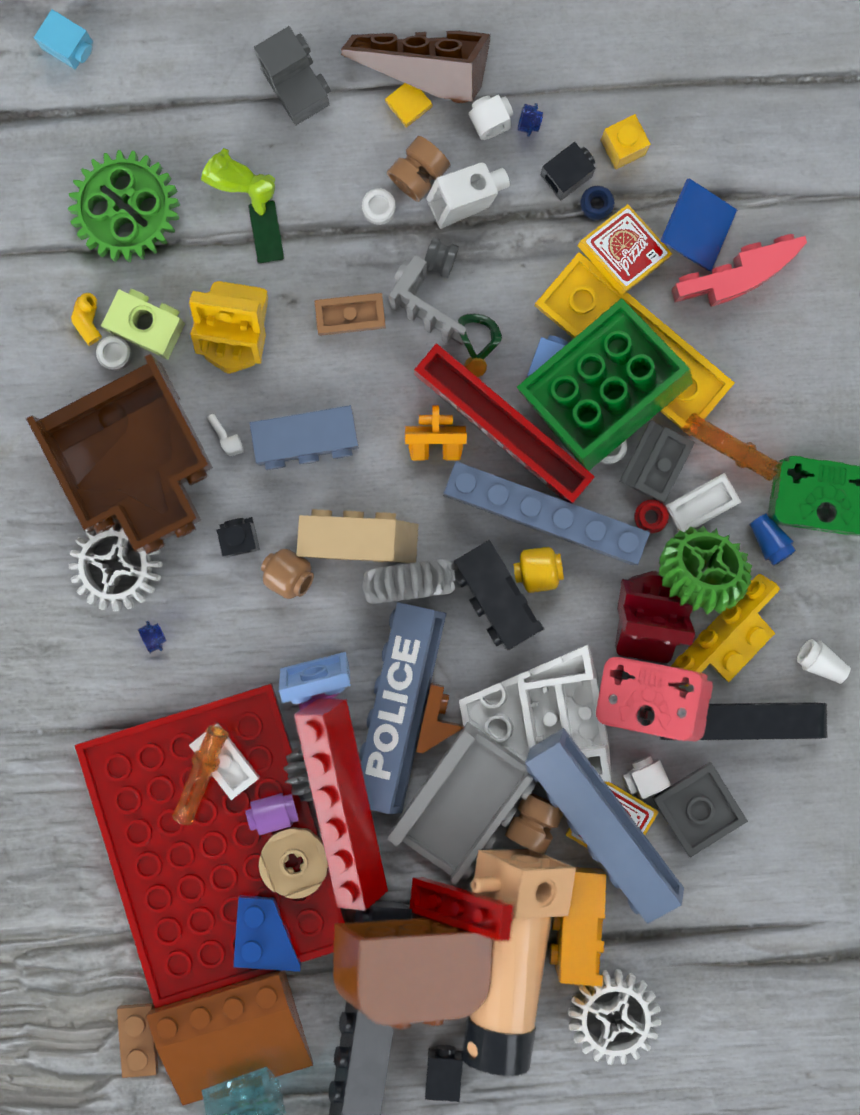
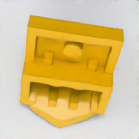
[189,281,268,374]

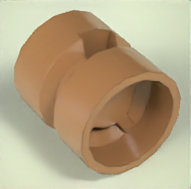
[387,136,451,202]
[505,793,564,854]

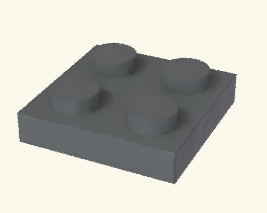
[652,762,748,857]

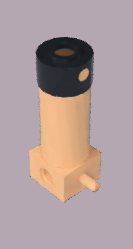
[461,849,576,1076]

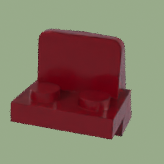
[615,571,696,663]

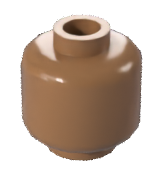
[261,549,314,599]

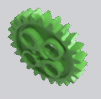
[68,150,180,263]

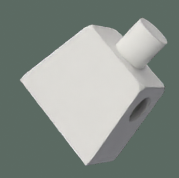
[426,162,510,229]

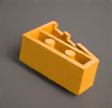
[549,867,606,987]

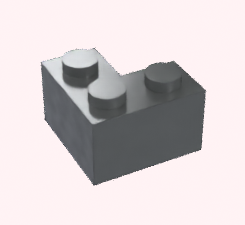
[254,26,331,126]

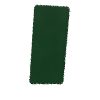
[248,200,284,263]

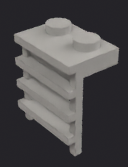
[389,255,467,345]

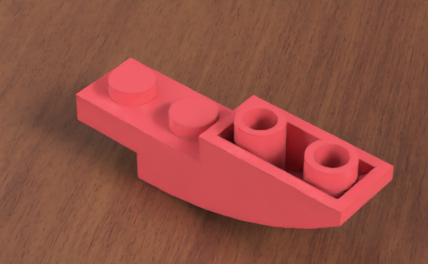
[672,234,807,307]

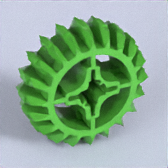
[658,525,752,615]

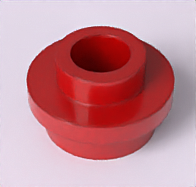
[634,500,669,534]

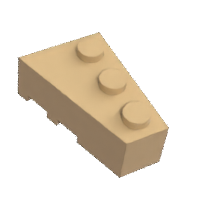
[296,509,419,564]

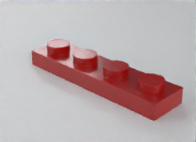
[410,877,514,942]

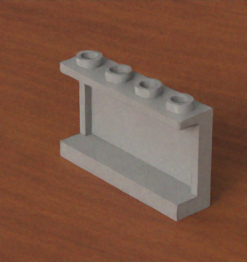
[387,722,536,886]

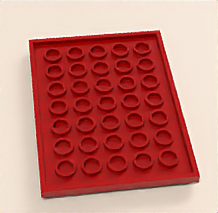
[75,683,346,1008]

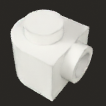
[469,94,514,140]
[622,756,671,799]

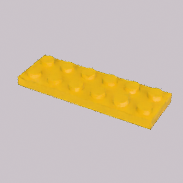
[534,252,735,436]

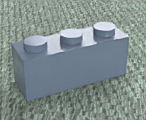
[249,405,359,470]

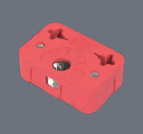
[596,657,713,741]

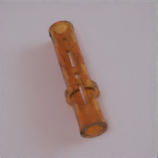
[683,413,779,481]
[172,726,228,825]

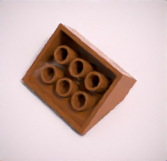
[146,970,314,1105]

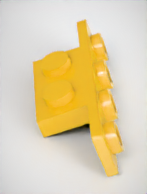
[670,574,780,687]

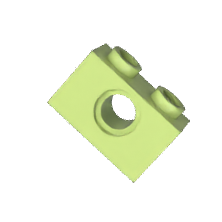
[101,289,185,360]

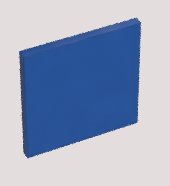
[660,178,737,271]

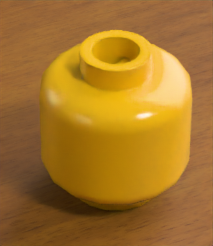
[513,547,564,593]

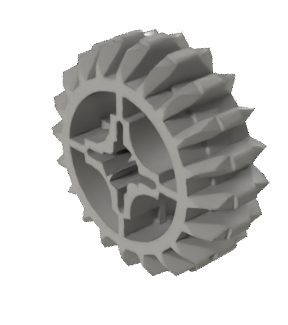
[363,559,456,604]

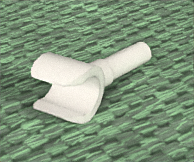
[207,414,244,456]

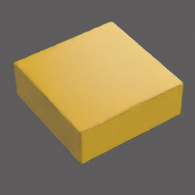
[385,83,432,128]

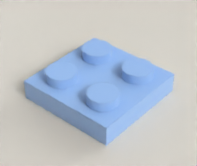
[279,652,351,704]

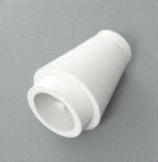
[797,639,851,684]

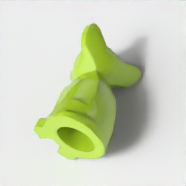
[201,148,275,215]

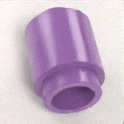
[246,793,299,836]

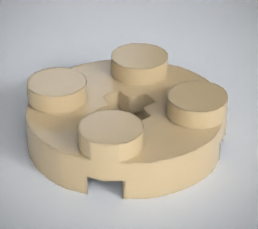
[259,827,328,899]

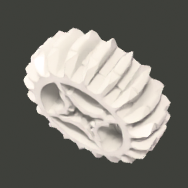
[69,519,162,611]
[568,969,661,1065]

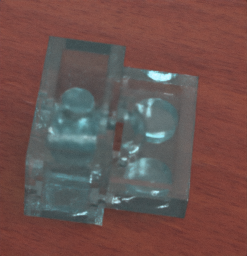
[202,1067,286,1115]

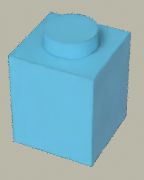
[33,9,93,70]

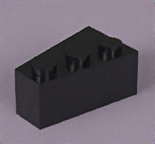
[453,540,544,650]

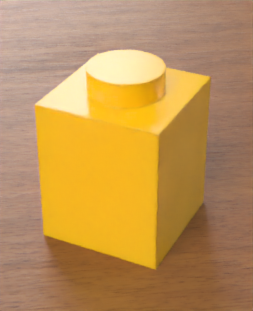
[601,114,651,170]

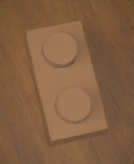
[314,293,386,336]
[117,1003,158,1078]

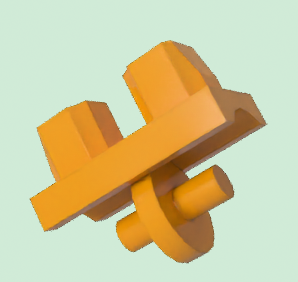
[405,405,467,461]

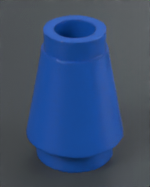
[749,513,796,566]

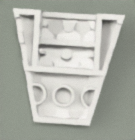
[459,645,612,782]

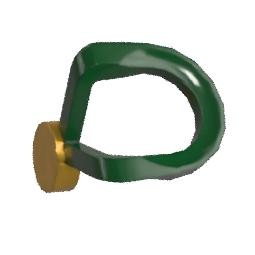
[458,313,502,377]

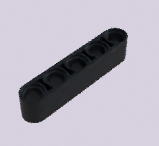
[660,702,828,740]

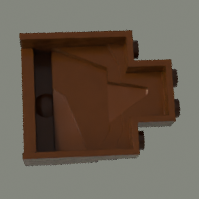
[26,354,213,555]

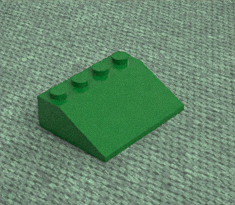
[517,298,693,471]

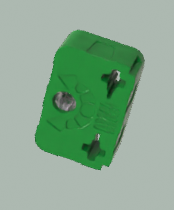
[768,456,860,536]

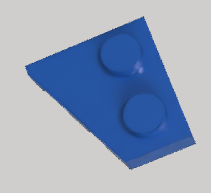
[233,895,301,972]

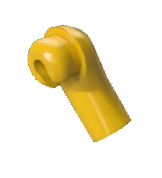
[71,293,102,346]

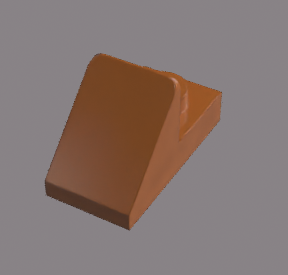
[416,683,464,754]

